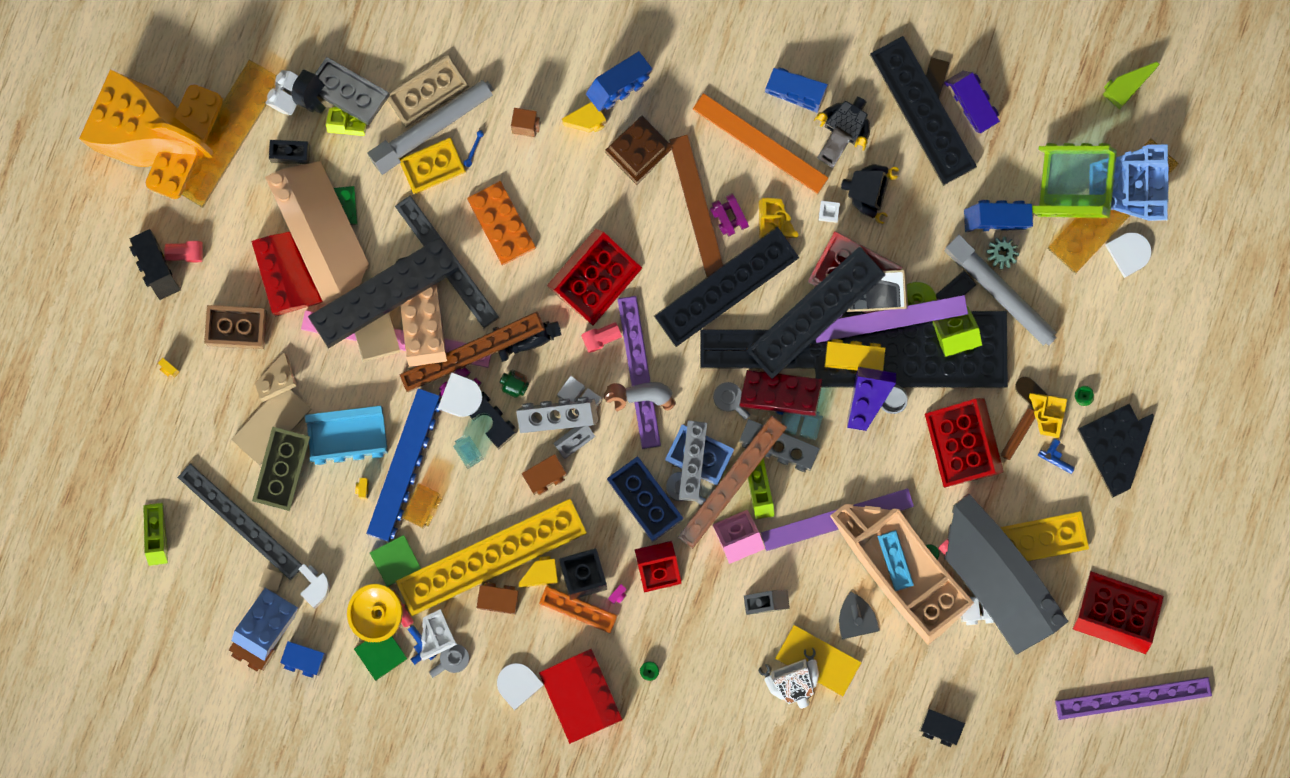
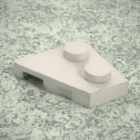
[420,609,457,661]

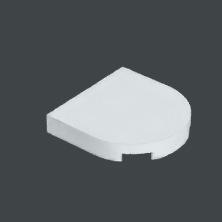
[1105,233,1151,278]
[438,373,482,417]
[497,663,543,710]

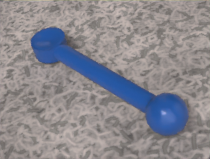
[464,130,484,167]

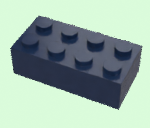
[607,456,684,543]

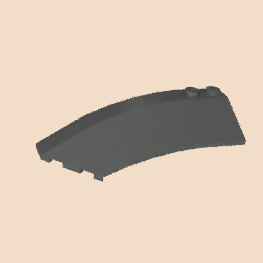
[945,494,1069,655]

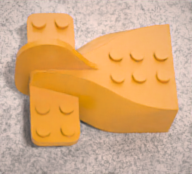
[79,69,223,199]

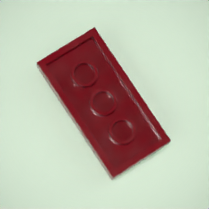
[740,370,823,416]

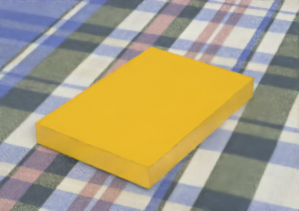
[399,137,466,195]

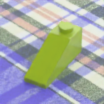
[1103,62,1160,109]
[748,458,774,520]
[143,503,168,566]

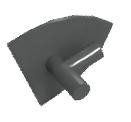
[839,592,880,639]

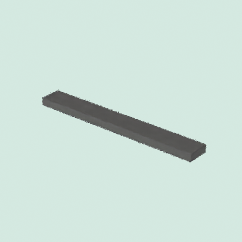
[395,196,499,328]
[177,463,302,580]

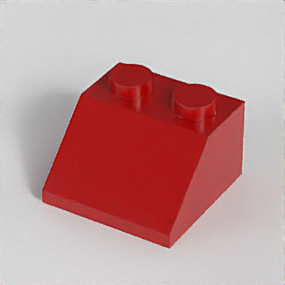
[634,541,682,593]

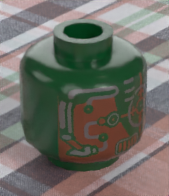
[499,369,529,398]

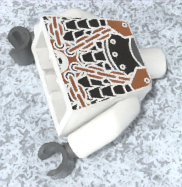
[758,648,819,708]

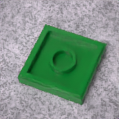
[354,636,408,681]

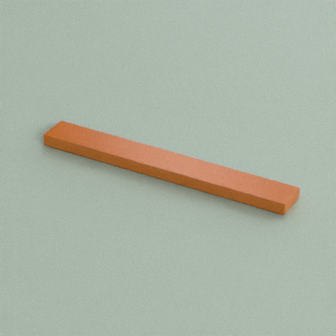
[693,93,829,194]

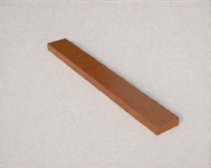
[669,135,723,277]
[399,311,545,392]
[678,415,787,549]

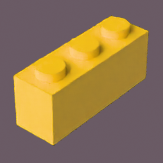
[825,339,885,371]

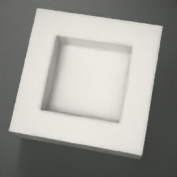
[818,201,840,223]

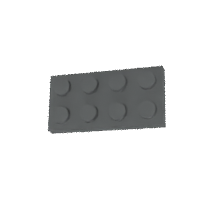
[315,57,390,125]

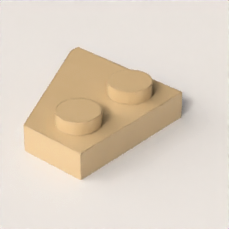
[255,353,297,402]

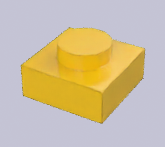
[158,357,179,378]
[355,478,369,499]

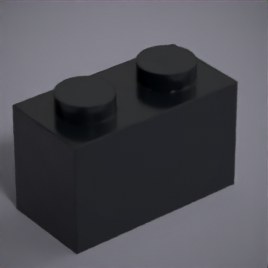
[269,140,310,164]
[919,709,965,748]

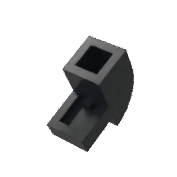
[292,69,326,114]

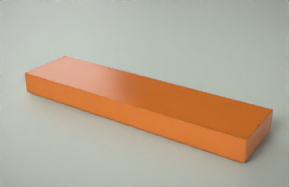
[539,586,618,633]

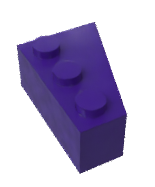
[944,70,1000,133]
[847,367,896,431]

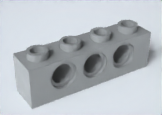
[516,397,598,433]
[679,421,707,502]

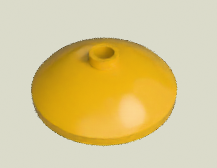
[347,584,403,642]

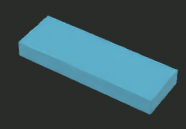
[877,530,914,591]

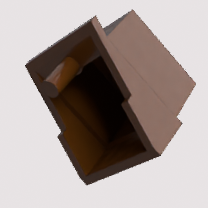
[605,115,673,185]

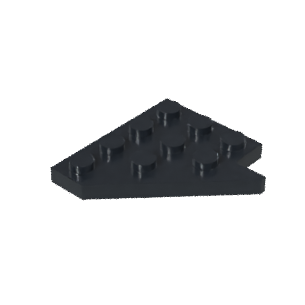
[1077,403,1154,498]

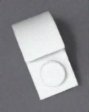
[299,564,330,609]

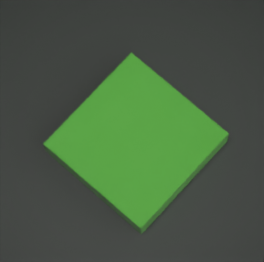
[370,535,421,587]

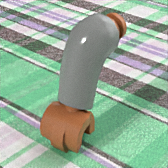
[604,382,676,412]

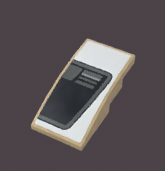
[826,270,908,312]

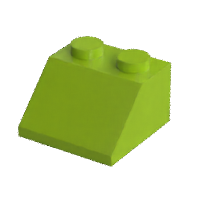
[933,306,982,357]

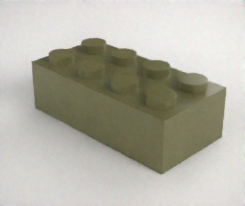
[252,426,310,511]

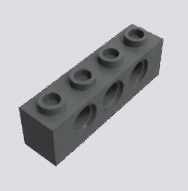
[739,419,820,473]

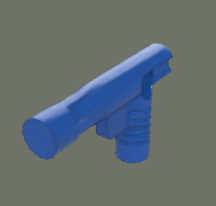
[1038,439,1075,474]
[408,625,437,665]

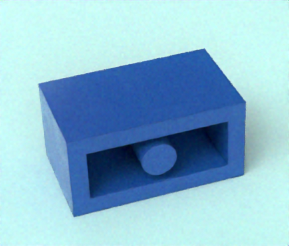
[280,641,326,678]

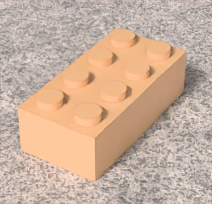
[400,284,447,367]

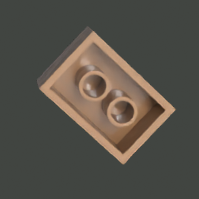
[204,305,267,349]

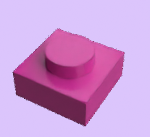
[608,584,627,604]

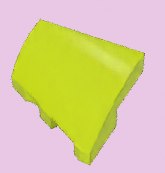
[326,107,367,136]

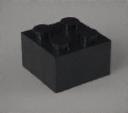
[559,548,607,600]

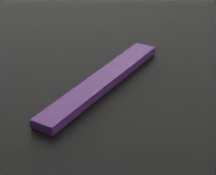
[816,295,968,343]
[618,296,661,449]
[761,488,914,551]
[1055,677,1212,720]

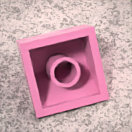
[712,510,765,564]

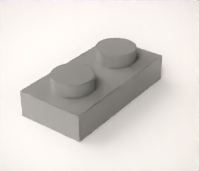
[553,426,596,459]

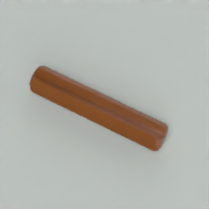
[1001,408,1035,460]

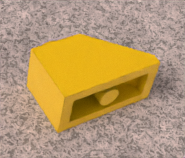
[562,102,606,133]
[519,556,558,588]

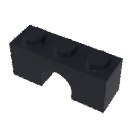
[469,391,516,450]

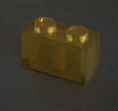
[402,483,442,529]

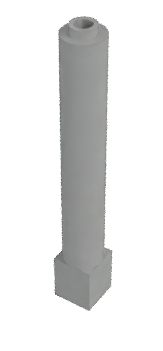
[367,80,494,175]
[944,235,1057,346]

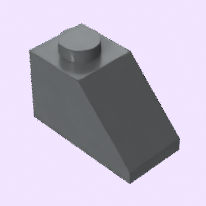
[744,590,790,615]

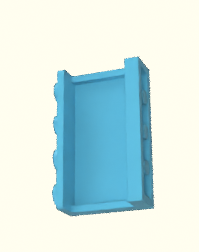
[305,406,388,465]

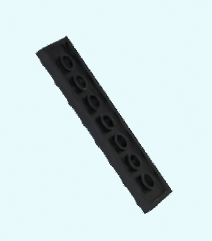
[870,36,977,186]
[654,227,799,347]
[308,238,460,349]
[746,246,886,379]

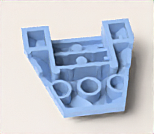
[1090,144,1169,221]

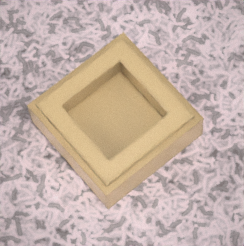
[259,568,284,593]

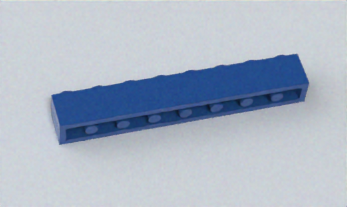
[366,388,441,542]

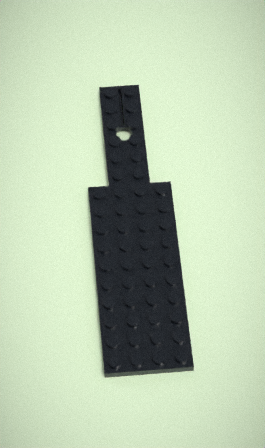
[700,311,1008,388]

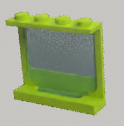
[1032,143,1117,218]

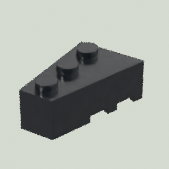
[129,229,180,300]

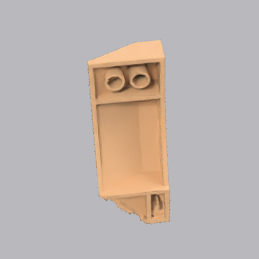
[265,161,369,306]
[830,504,974,645]

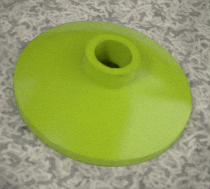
[907,282,936,306]

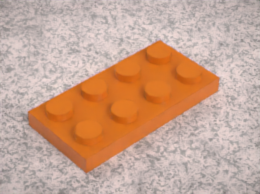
[467,181,536,266]

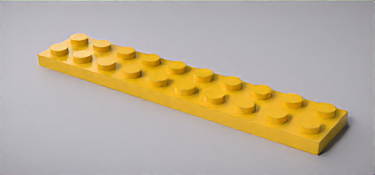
[396,499,587,616]

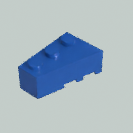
[765,67,828,113]
[964,200,1033,232]

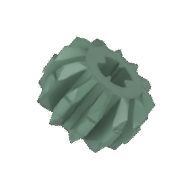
[986,237,1019,269]

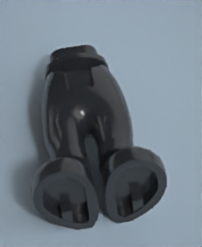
[492,321,562,362]

